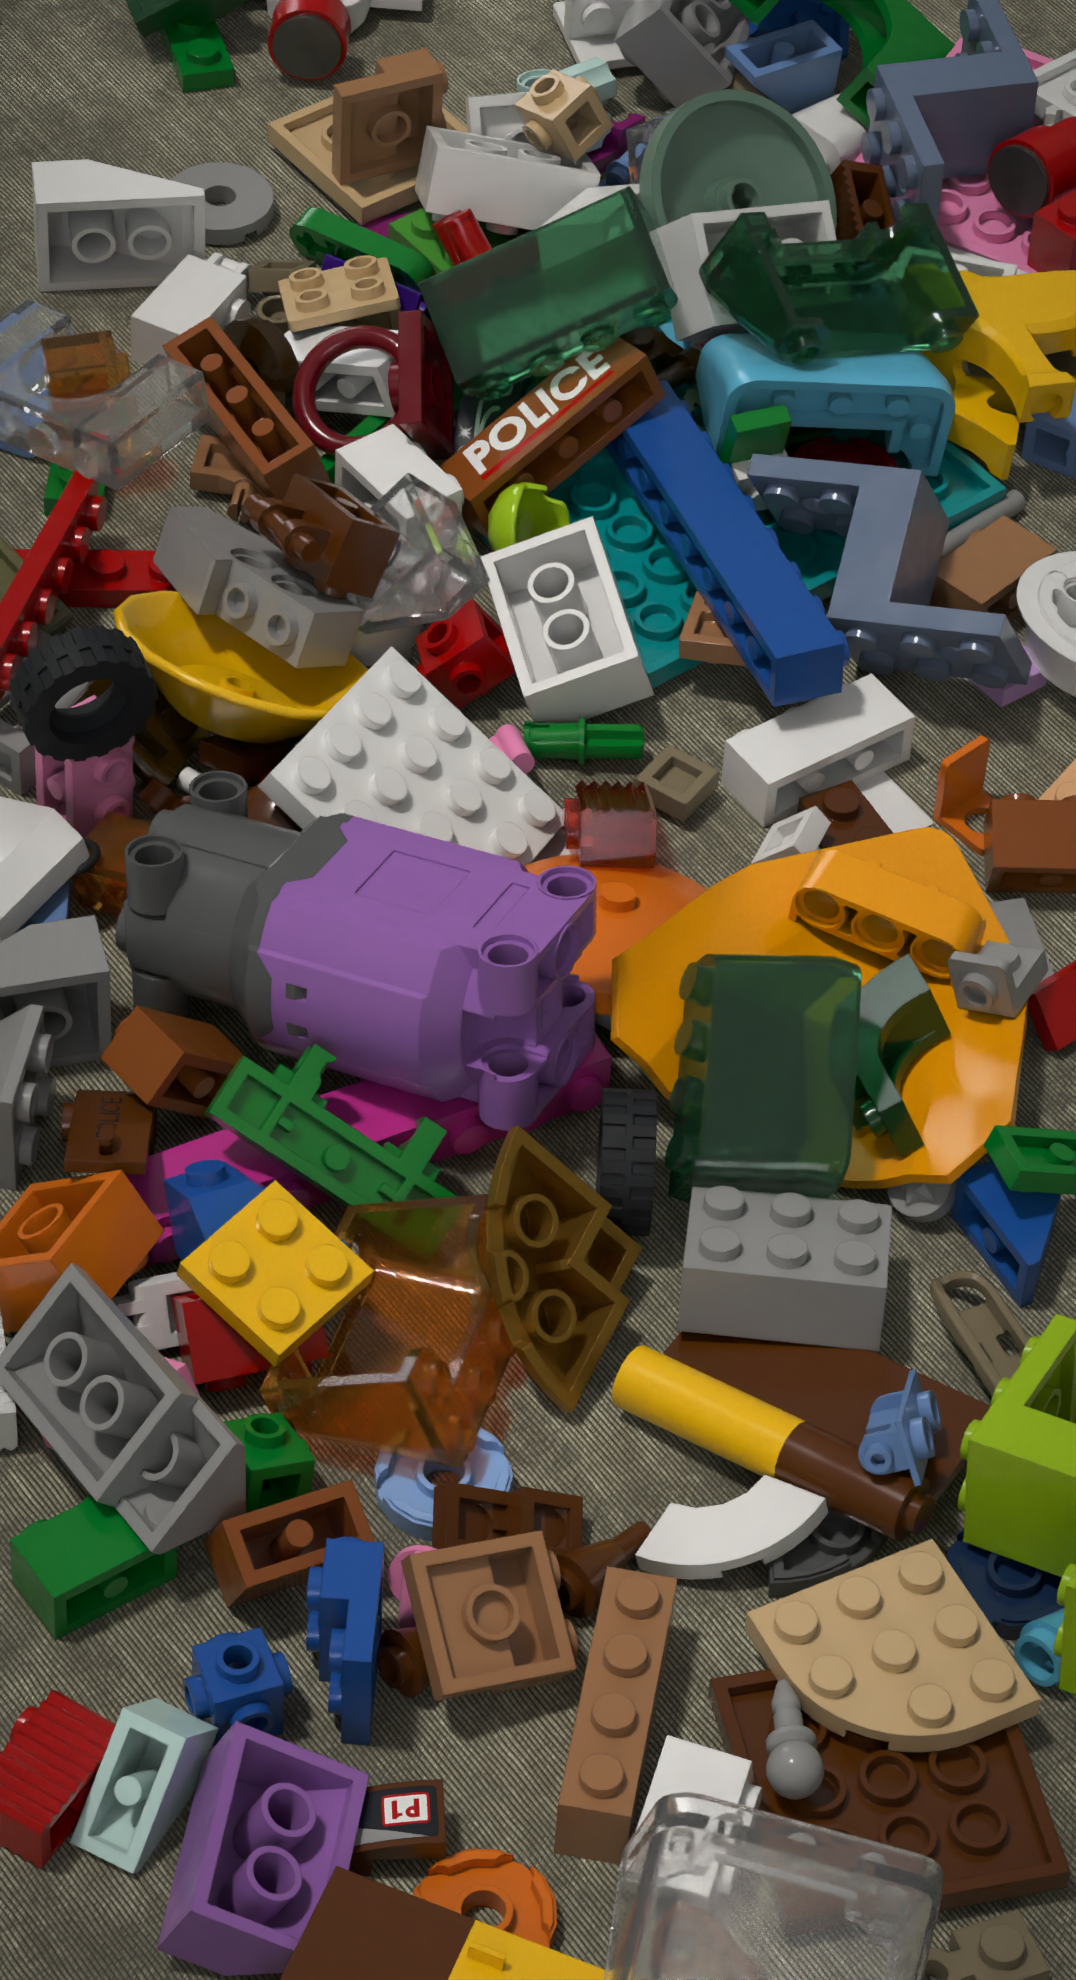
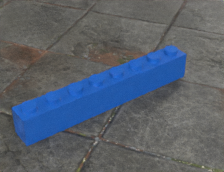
[605,380,850,707]

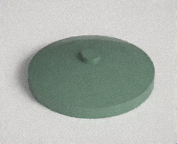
[639,89,837,256]

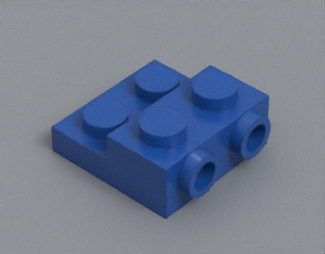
[306,1537,384,1745]

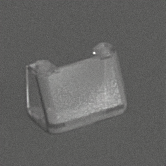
[604,1792,944,1980]

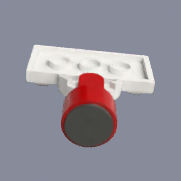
[266,0,424,81]
[988,50,1076,219]

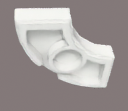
[635,1475,828,1580]

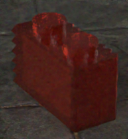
[563,780,657,868]

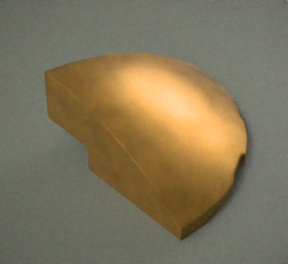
[486,1126,642,1413]

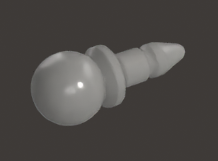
[766,1679,825,1800]

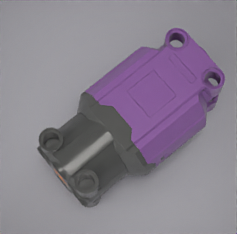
[115,770,597,1131]

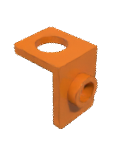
[933,735,994,856]

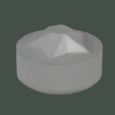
[888,1180,957,1223]

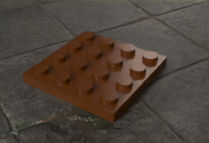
[708,1669,1070,1939]

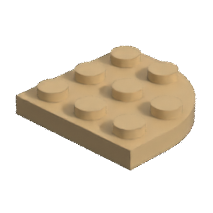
[744,1538,1041,1752]

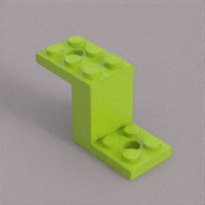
[958,1313,1076,1695]

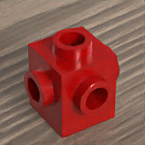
[415,599,516,709]

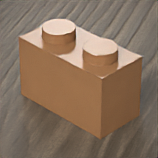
[929,515,1057,622]

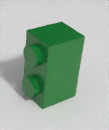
[10,1494,177,1640]

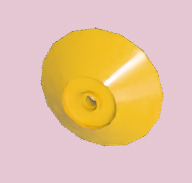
[113,590,369,744]

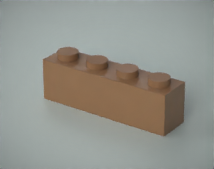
[554,1566,678,1865]

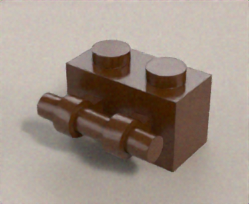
[243,473,401,599]

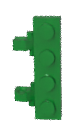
[204,1044,465,1259]

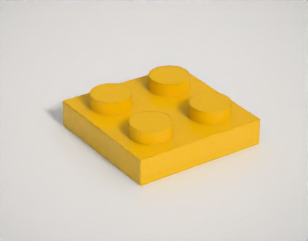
[177,1180,374,1367]

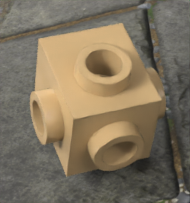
[515,69,614,162]

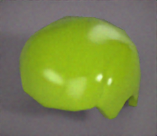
[488,482,570,551]

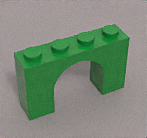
[729,0,955,129]

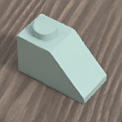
[70,1698,219,1874]

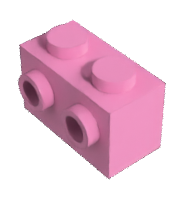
[35,695,136,840]

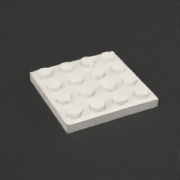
[258,646,570,866]

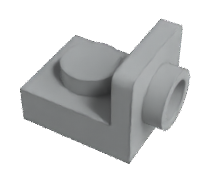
[947,941,1049,1018]

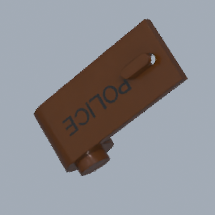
[62,1090,157,1175]

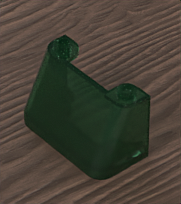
[698,203,980,364]

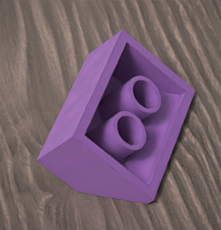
[157,1721,369,1976]

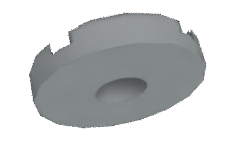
[172,162,274,245]

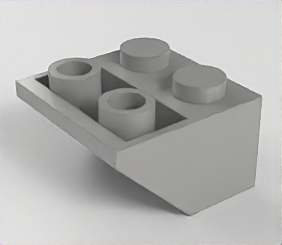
[0,1004,56,1191]

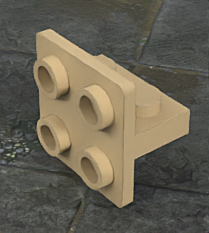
[278,255,401,332]

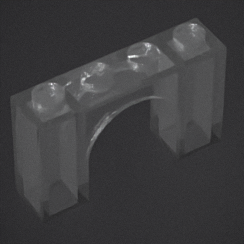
[0,299,209,491]

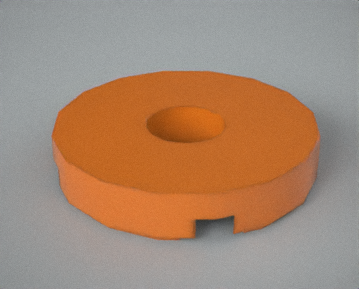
[412,1849,557,1949]

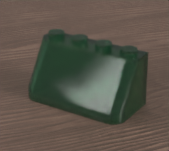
[418,186,678,401]
[665,953,862,1203]

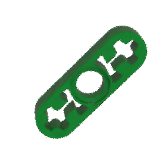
[289,207,436,295]

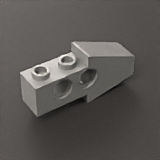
[153,506,364,668]

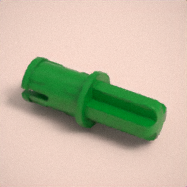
[524,717,645,765]

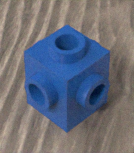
[183,1627,293,1748]

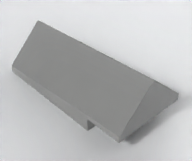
[0,1263,246,1555]

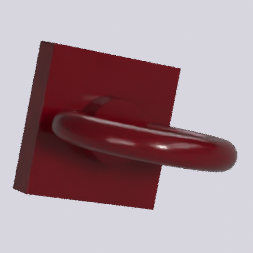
[292,309,454,460]

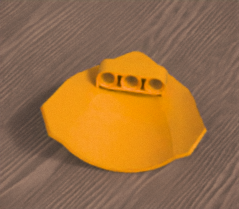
[611,827,1028,1189]

